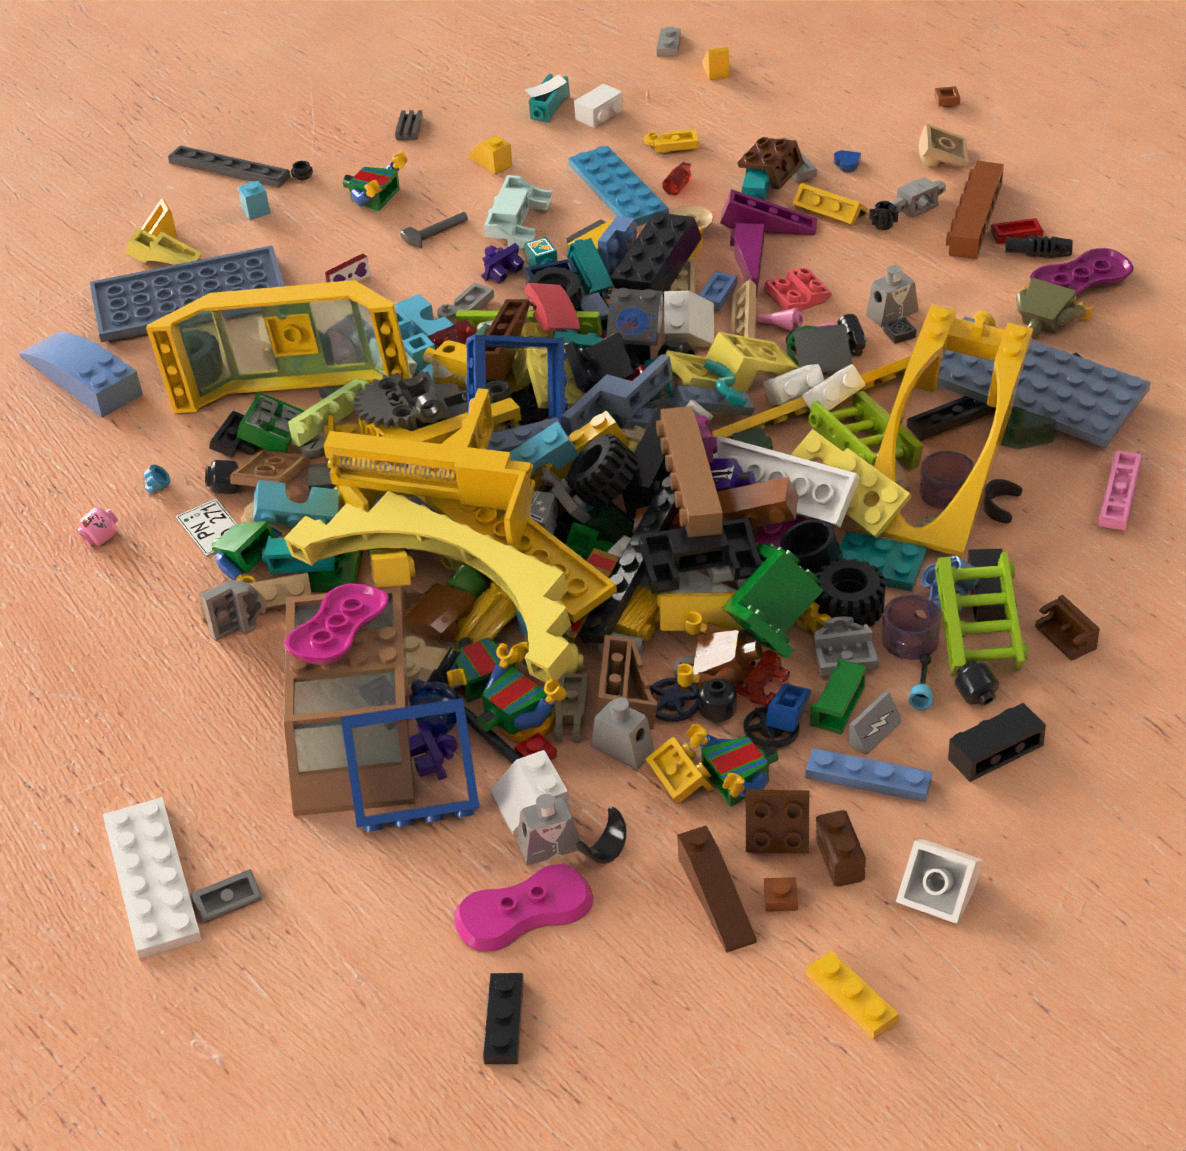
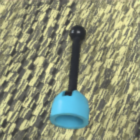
[909,654,933,710]

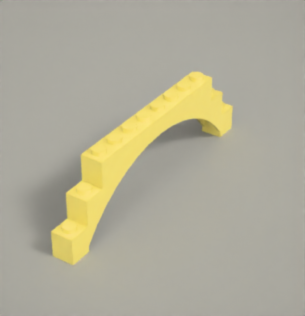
[284,491,574,682]

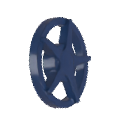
[650,678,699,722]

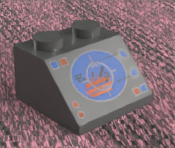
[606,288,663,346]

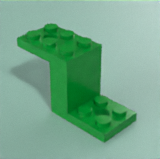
[722,542,824,659]

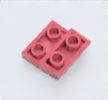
[764,268,832,311]
[524,283,580,332]

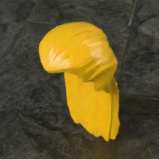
[453,581,518,643]

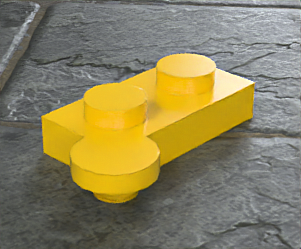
[644,129,699,153]

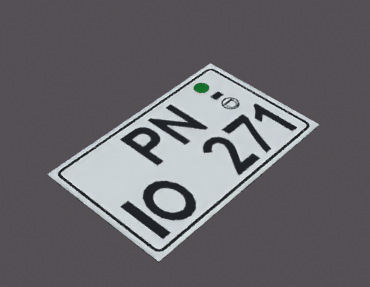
[175,498,237,556]

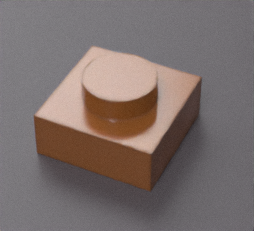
[934,86,960,107]
[764,877,798,912]

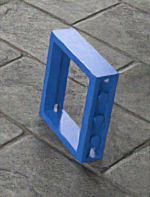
[466,335,568,429]
[341,698,480,832]

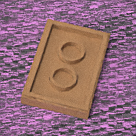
[230,450,310,487]

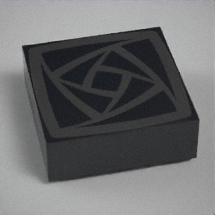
[883,317,917,344]

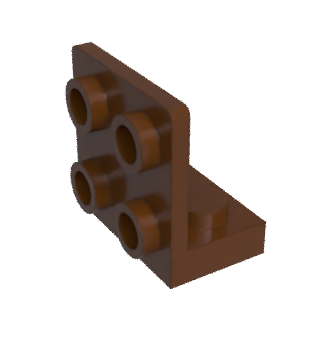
[737,137,804,189]

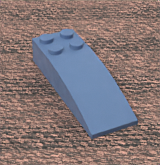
[19,332,143,417]

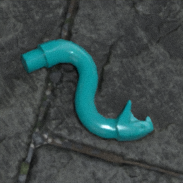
[703,359,746,407]

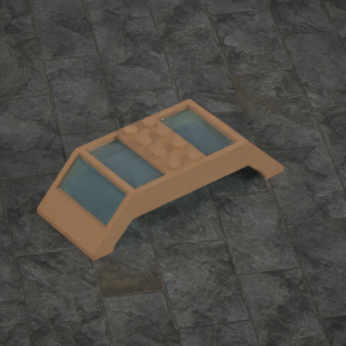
[284,586,415,816]

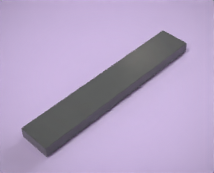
[168,145,291,188]

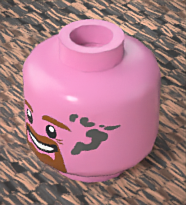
[77,507,118,546]

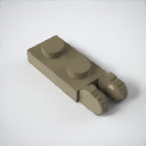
[554,674,589,741]

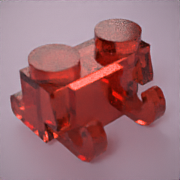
[735,650,790,706]

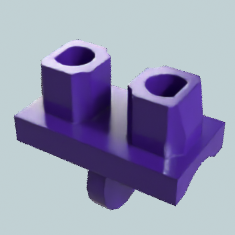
[481,243,524,284]
[410,722,458,780]

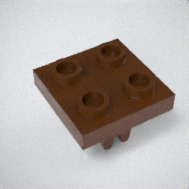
[746,790,810,853]

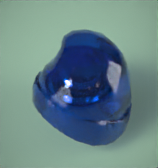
[408,679,459,739]

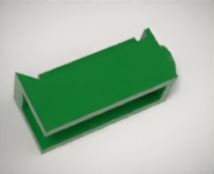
[810,659,866,734]

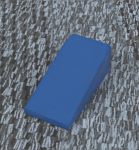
[766,683,812,732]

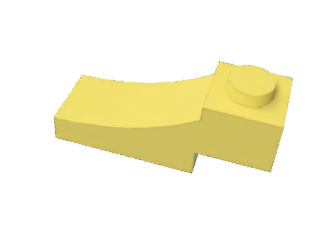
[125,228,202,265]

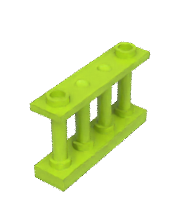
[808,391,924,469]
[935,552,1028,676]

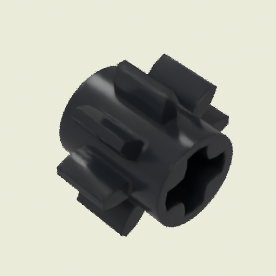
[869,201,899,230]
[554,512,583,544]

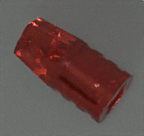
[662,162,692,196]

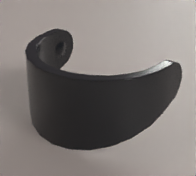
[984,479,1023,523]
[576,806,627,864]

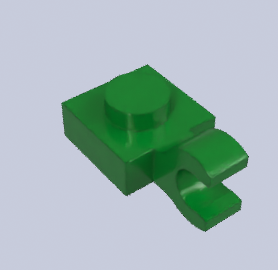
[565,522,615,558]

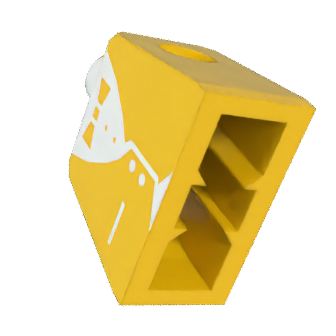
[423,340,467,389]

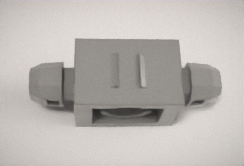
[891,177,946,217]

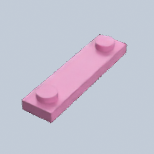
[1098,450,1142,530]

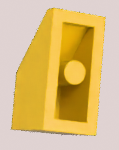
[469,135,513,174]

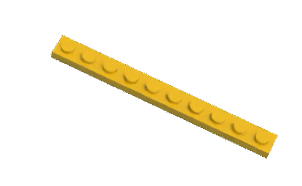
[712,356,911,440]

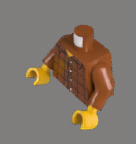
[677,611,763,687]

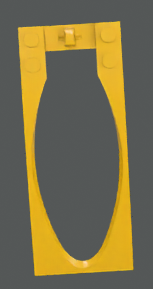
[856,304,1033,557]

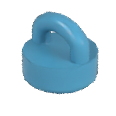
[144,465,170,493]

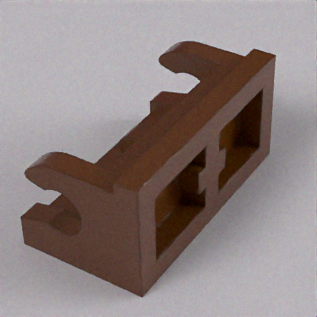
[1035,595,1100,661]

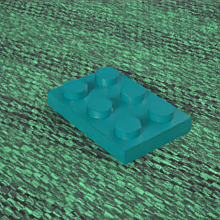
[840,531,927,592]

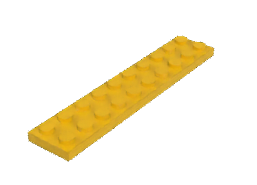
[411,465,617,623]

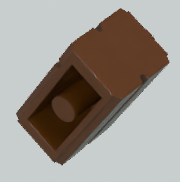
[816,810,866,887]

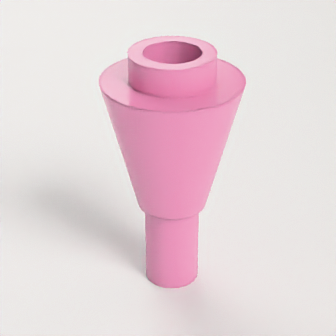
[757,308,803,331]

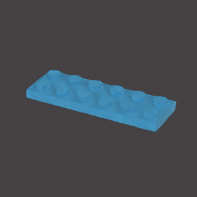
[568,145,669,226]

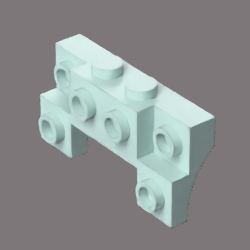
[484,175,552,249]

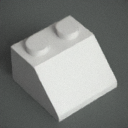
[664,291,714,348]
[490,750,570,836]
[896,839,983,924]

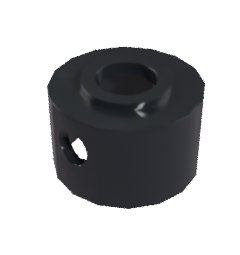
[780,519,843,575]

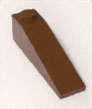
[485,299,530,381]
[677,825,757,953]

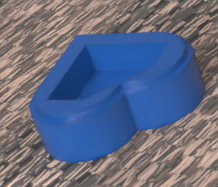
[834,150,861,172]

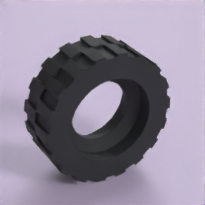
[528,267,582,310]

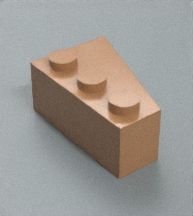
[595,635,658,729]

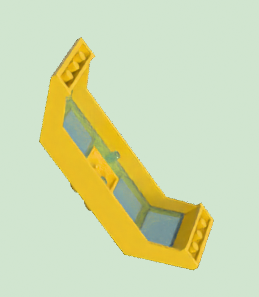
[146,280,412,414]

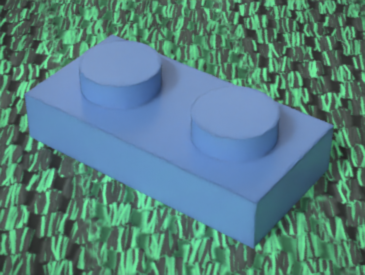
[699,271,738,310]

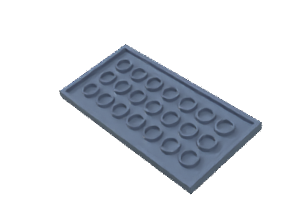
[89,245,285,342]
[937,316,1151,448]

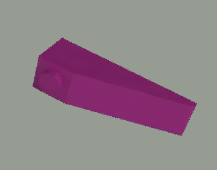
[720,189,817,235]
[730,223,764,298]

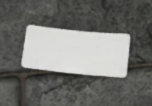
[524,75,566,97]

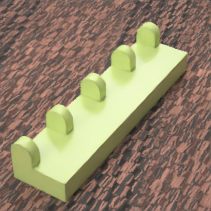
[288,379,369,446]

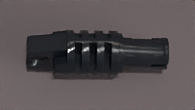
[1005,235,1073,258]

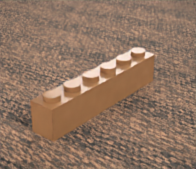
[656,406,723,537]

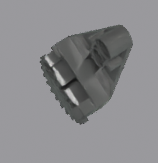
[353,370,511,431]

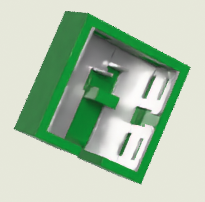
[237,392,304,452]

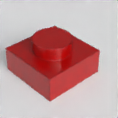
[515,733,557,761]

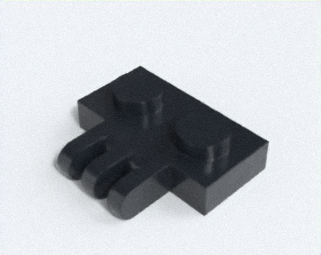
[209,411,259,458]

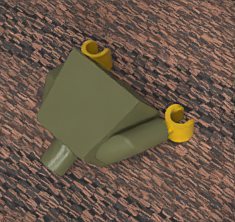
[1016,277,1094,338]

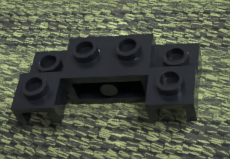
[638,517,762,594]

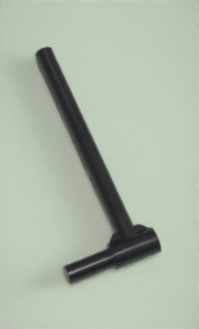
[419,646,523,764]

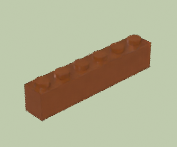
[946,161,1004,259]
[632,477,798,534]

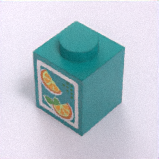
[524,237,558,267]

